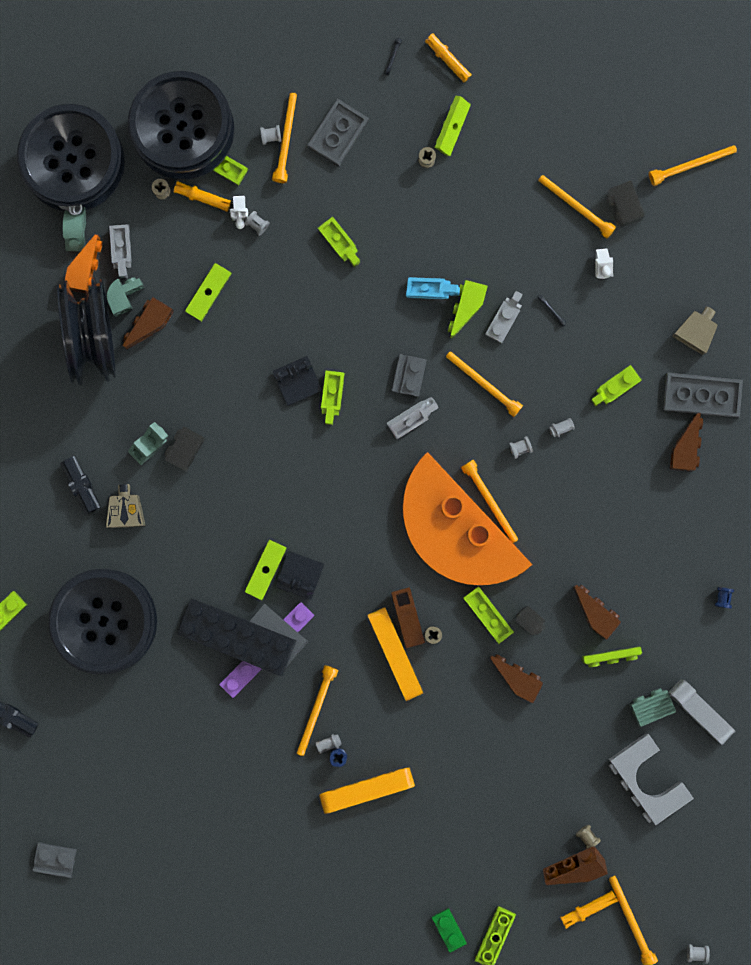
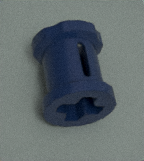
[715,587,734,609]
[330,748,347,767]

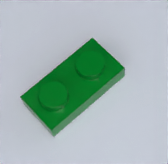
[432,908,467,953]

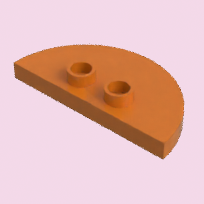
[403,452,533,585]

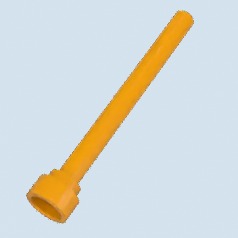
[272,93,297,183]
[649,145,737,186]
[538,175,616,239]
[446,352,523,417]
[460,459,518,543]
[297,665,339,756]
[609,876,658,965]

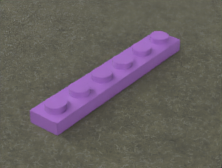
[219,602,315,698]

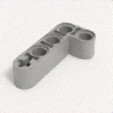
[668,679,735,745]

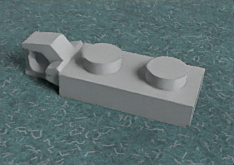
[109,224,132,279]
[485,291,523,344]
[387,397,439,439]

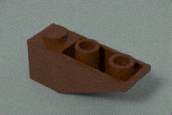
[122,297,174,350]
[670,413,703,472]
[573,585,621,640]
[391,587,425,648]
[490,654,543,703]
[543,846,608,885]

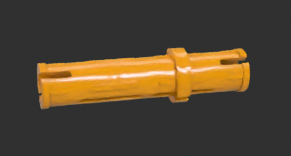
[425,33,472,83]
[173,181,231,212]
[560,890,618,928]

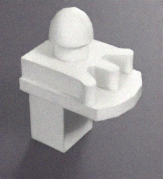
[230,196,249,229]
[595,249,614,279]

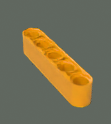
[368,607,424,701]
[319,767,415,814]

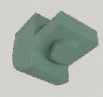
[63,207,86,252]
[107,278,144,317]
[128,422,168,465]

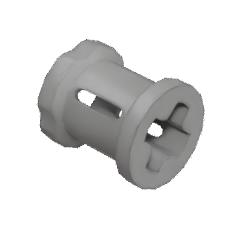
[260,125,282,145]
[244,211,270,236]
[509,436,533,459]
[687,944,710,964]

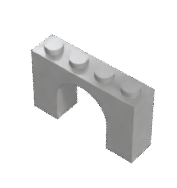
[608,733,694,825]

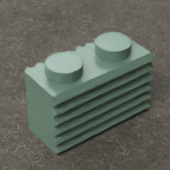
[630,688,676,727]

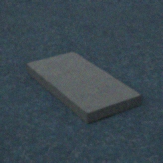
[663,372,743,418]

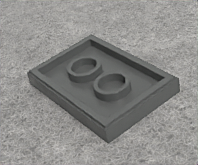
[307,98,369,167]
[250,604,308,667]

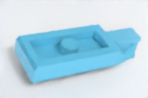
[406,277,460,299]

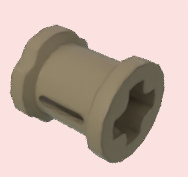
[419,147,436,168]
[152,179,171,200]
[425,627,442,644]
[575,825,601,849]

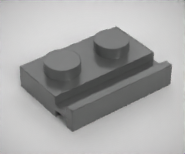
[392,354,427,397]
[33,842,77,878]

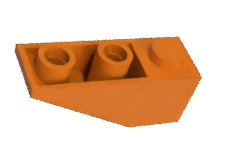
[65,234,102,293]

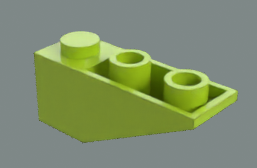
[448,280,488,338]

